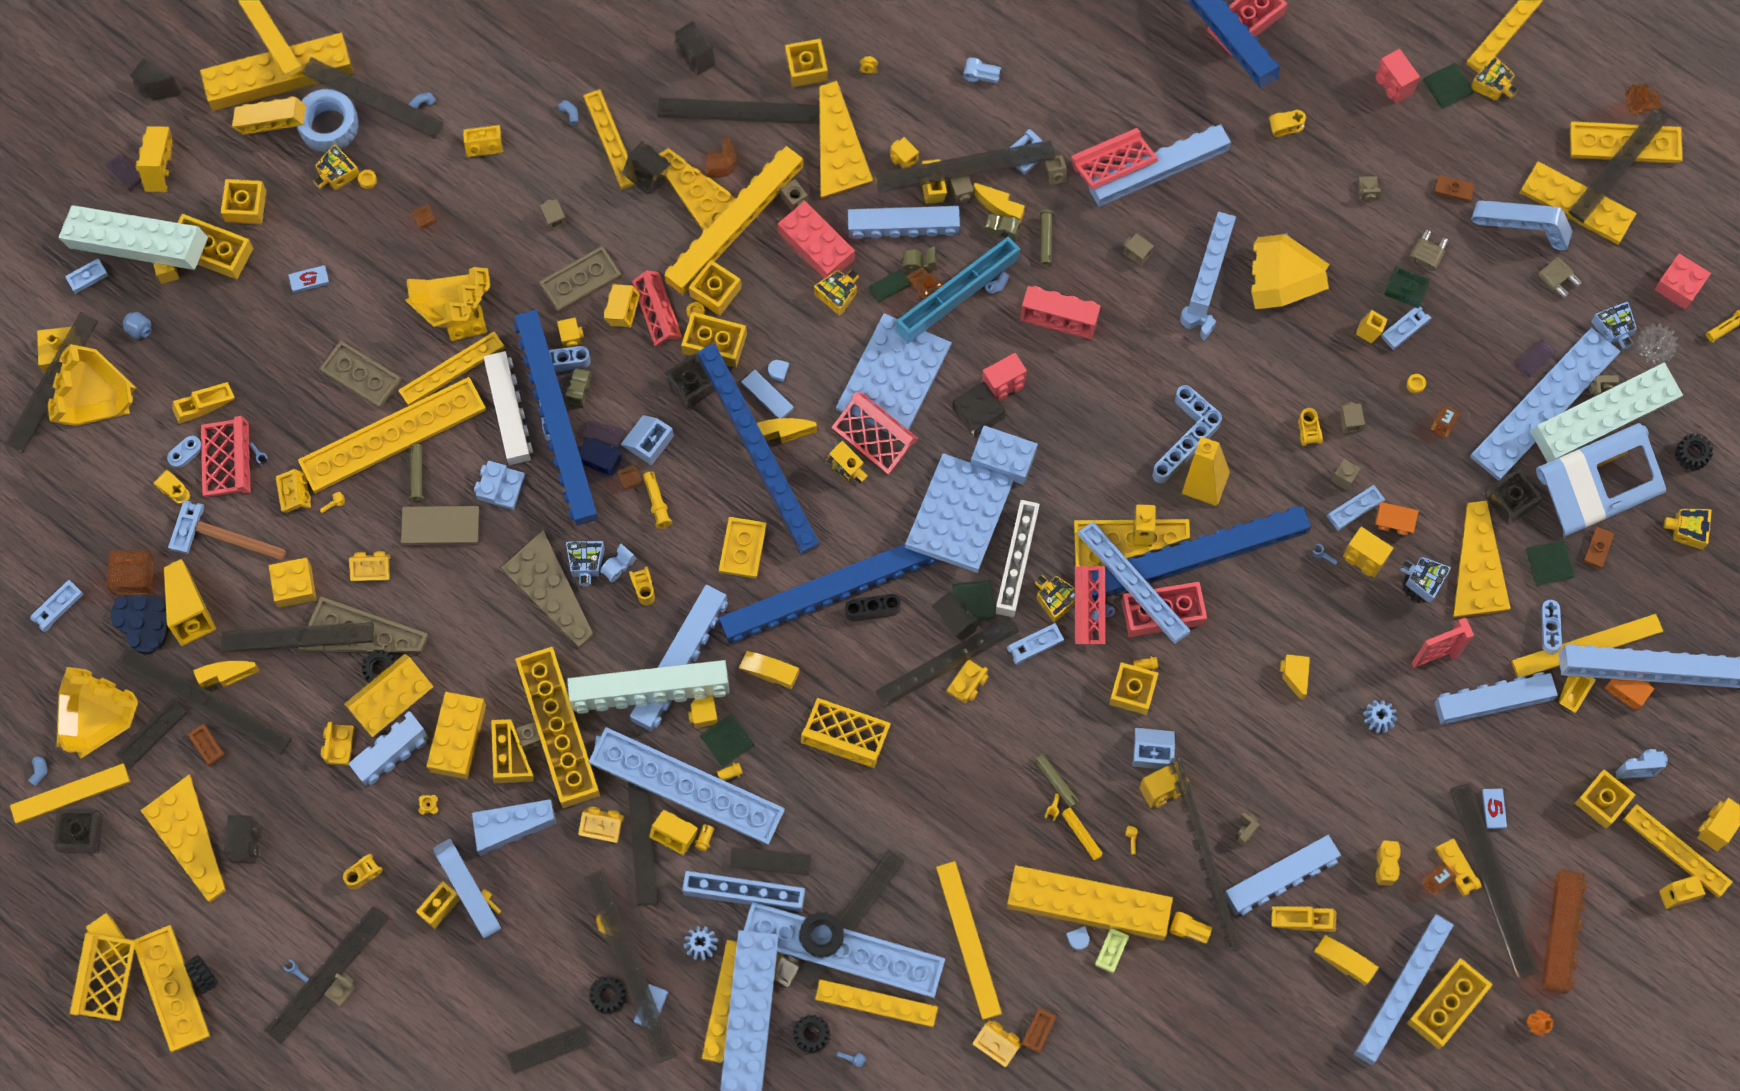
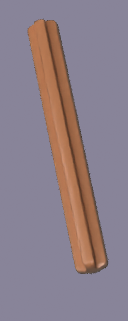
[195,521,286,560]

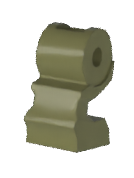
[983,214,1020,242]
[902,247,938,271]
[566,368,591,407]

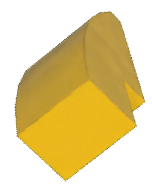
[973,183,1025,223]
[172,382,235,424]
[757,418,817,444]
[739,651,800,690]
[193,661,260,689]
[1558,676,1596,713]
[1272,907,1336,932]
[1314,935,1379,986]

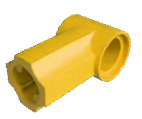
[1169,912,1212,944]

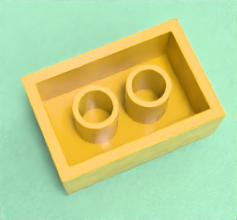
[681,312,747,368]

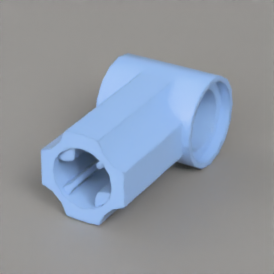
[963,58,1001,83]

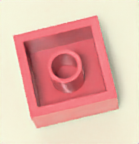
[1376,49,1420,104]
[1654,253,1711,310]
[981,353,1027,402]

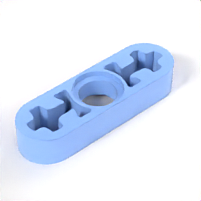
[1541,600,1562,654]

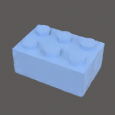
[971,426,1038,485]

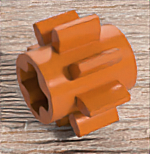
[1527,1010,1553,1037]

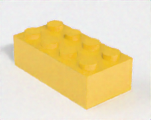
[178,214,254,280]
[344,654,433,737]
[426,692,486,779]
[1407,958,1493,1050]

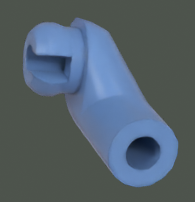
[558,100,579,125]
[985,271,1010,294]
[1092,605,1115,621]
[28,756,47,787]

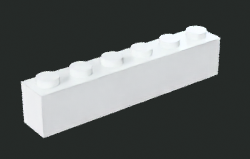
[484,351,533,465]
[995,500,1039,618]

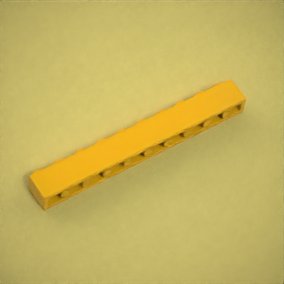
[665,146,803,296]

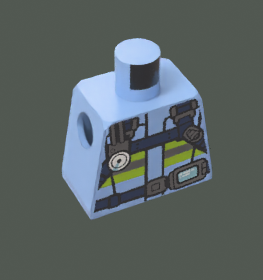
[1591,302,1636,349]
[566,541,605,586]
[1400,557,1451,604]

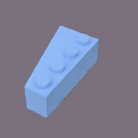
[349,711,429,786]
[472,799,556,857]

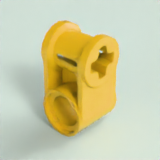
[1269,110,1306,137]
[1298,408,1323,446]
[153,469,190,504]
[629,566,655,606]
[343,854,383,890]

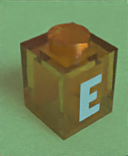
[1431,404,1461,437]
[1422,862,1457,896]

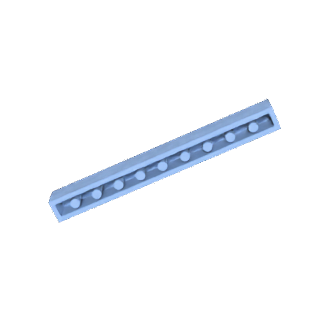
[1559,644,1740,688]

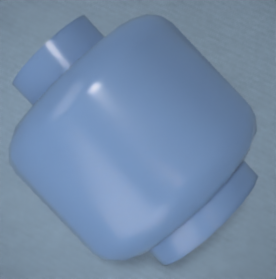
[123,312,151,340]

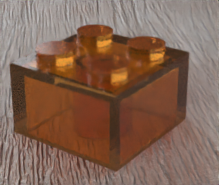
[107,550,154,594]

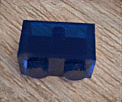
[579,437,622,477]

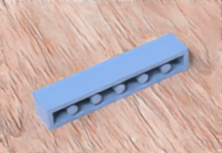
[848,206,960,239]
[1187,212,1236,318]
[1434,672,1558,725]
[1224,835,1341,915]
[683,871,805,913]

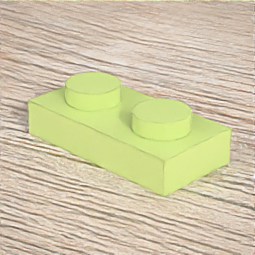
[1095,928,1129,973]

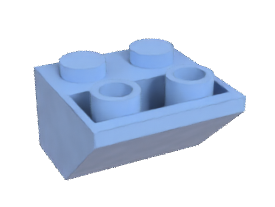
[621,415,674,466]
[1132,728,1175,769]

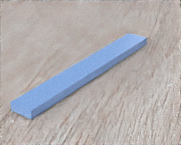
[1078,522,1190,644]

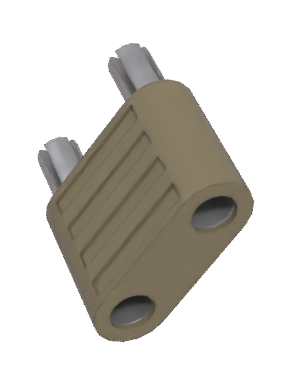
[1409,230,1448,271]
[1538,257,1582,298]

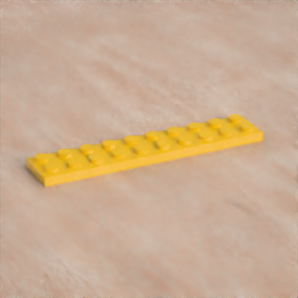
[298,377,486,494]

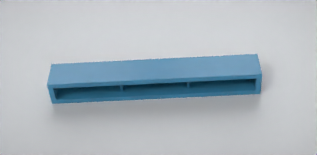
[895,237,1020,344]

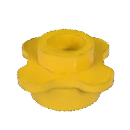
[860,57,878,74]
[418,795,438,815]

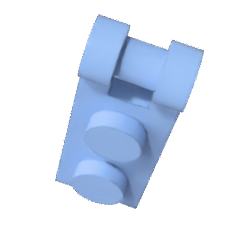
[1381,305,1432,350]
[168,500,204,554]
[30,580,84,632]
[1007,623,1064,665]

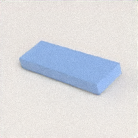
[741,370,794,419]
[1327,485,1385,531]

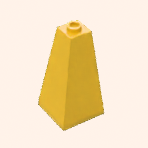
[1181,437,1230,507]
[164,559,216,647]

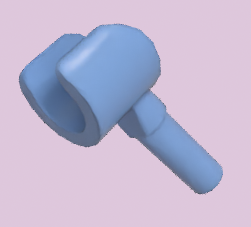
[249,443,268,465]
[1313,544,1338,565]
[283,960,310,984]
[837,1051,866,1067]

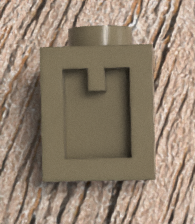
[1044,155,1067,185]
[1358,176,1381,202]
[1589,375,1619,397]
[1237,812,1260,846]
[774,955,803,987]
[324,973,356,1007]

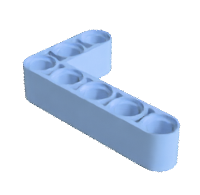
[1471,201,1572,250]
[539,346,591,441]
[1152,385,1222,483]
[433,838,502,939]

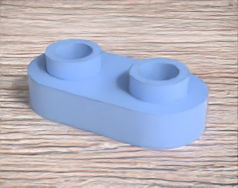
[167,436,202,469]

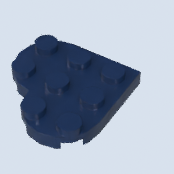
[111,595,168,654]

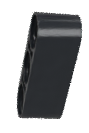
[845,594,901,621]

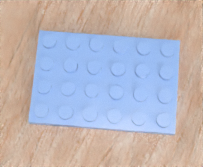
[836,313,952,436]
[905,453,1014,573]

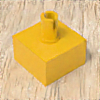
[37,326,81,374]

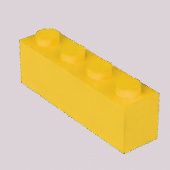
[232,97,306,135]

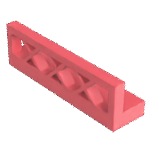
[632,270,682,346]
[1075,566,1105,644]

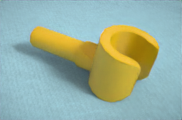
[320,492,345,513]
[1045,793,1060,821]
[1125,826,1137,854]
[481,889,501,915]

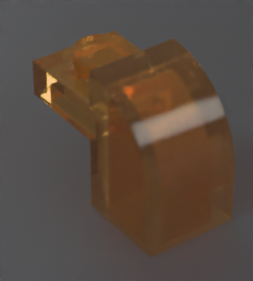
[1625,84,1662,115]
[707,136,738,178]
[907,267,942,301]

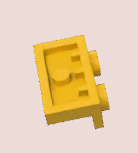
[463,125,503,157]
[447,305,487,341]
[276,469,311,513]
[349,551,390,581]
[947,659,989,704]
[321,722,355,766]
[578,806,624,843]
[973,1020,1022,1068]

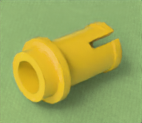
[1133,656,1158,671]
[717,763,743,781]
[694,824,715,851]

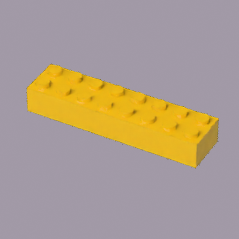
[200,33,354,111]
[515,646,600,808]
[1007,865,1173,941]

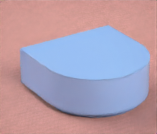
[768,360,789,382]
[1066,927,1089,950]

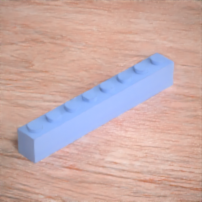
[1089,125,1231,207]
[630,584,728,732]
[1354,915,1453,1065]

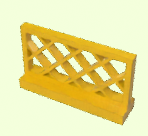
[801,698,891,768]
[70,931,136,1021]

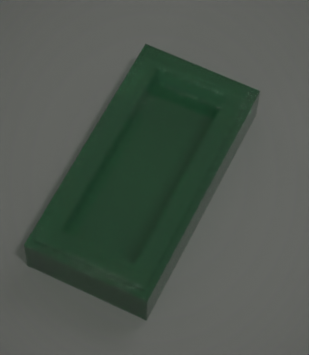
[869,269,910,303]

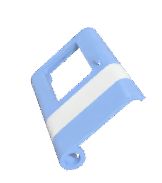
[1536,423,1666,537]

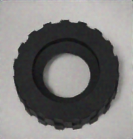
[799,912,844,958]

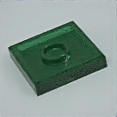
[1423,63,1474,109]
[1384,266,1431,308]
[1526,541,1574,586]
[952,580,995,622]
[700,713,755,768]

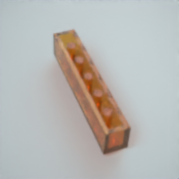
[1541,869,1587,995]

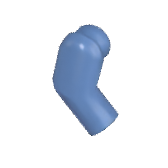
[408,92,436,111]

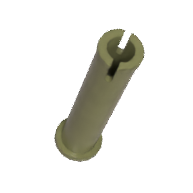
[1039,210,1054,266]
[409,444,424,502]
[1033,753,1080,808]

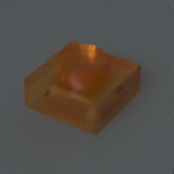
[411,204,436,229]
[617,464,642,490]

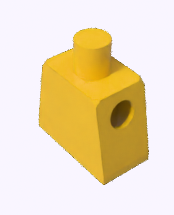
[1659,875,1705,910]

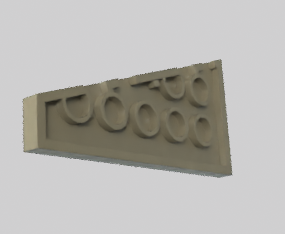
[501,530,594,649]
[298,597,429,653]

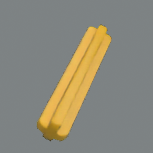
[1062,808,1103,860]

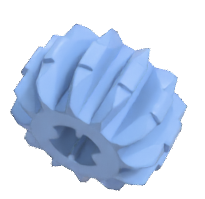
[1363,700,1397,733]
[684,926,718,961]

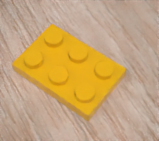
[719,517,767,579]

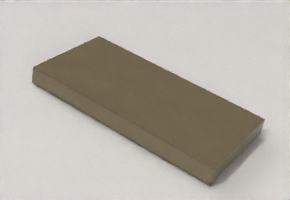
[539,246,622,313]
[319,340,402,409]
[401,506,480,545]

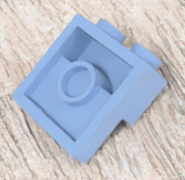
[474,460,526,510]
[1616,749,1667,779]

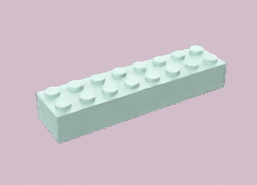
[58,205,208,270]
[1530,362,1683,463]
[568,660,730,713]

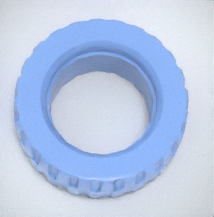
[297,89,359,152]

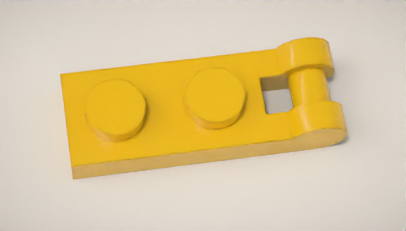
[1435,838,1482,896]

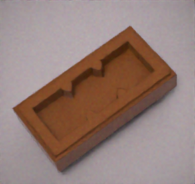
[1434,175,1475,202]
[1583,527,1615,569]
[187,724,226,767]
[1021,1008,1057,1054]

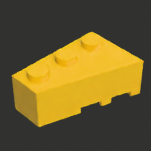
[136,126,172,192]
[491,719,534,784]

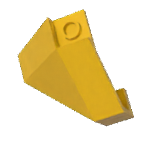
[1252,234,1330,309]
[404,267,490,328]
[48,344,136,426]
[57,667,138,759]

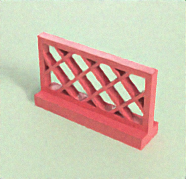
[1072,128,1158,190]
[832,392,919,474]
[201,416,251,497]
[1412,618,1474,668]

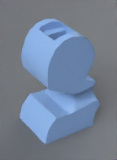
[1180,306,1216,341]
[600,544,637,583]

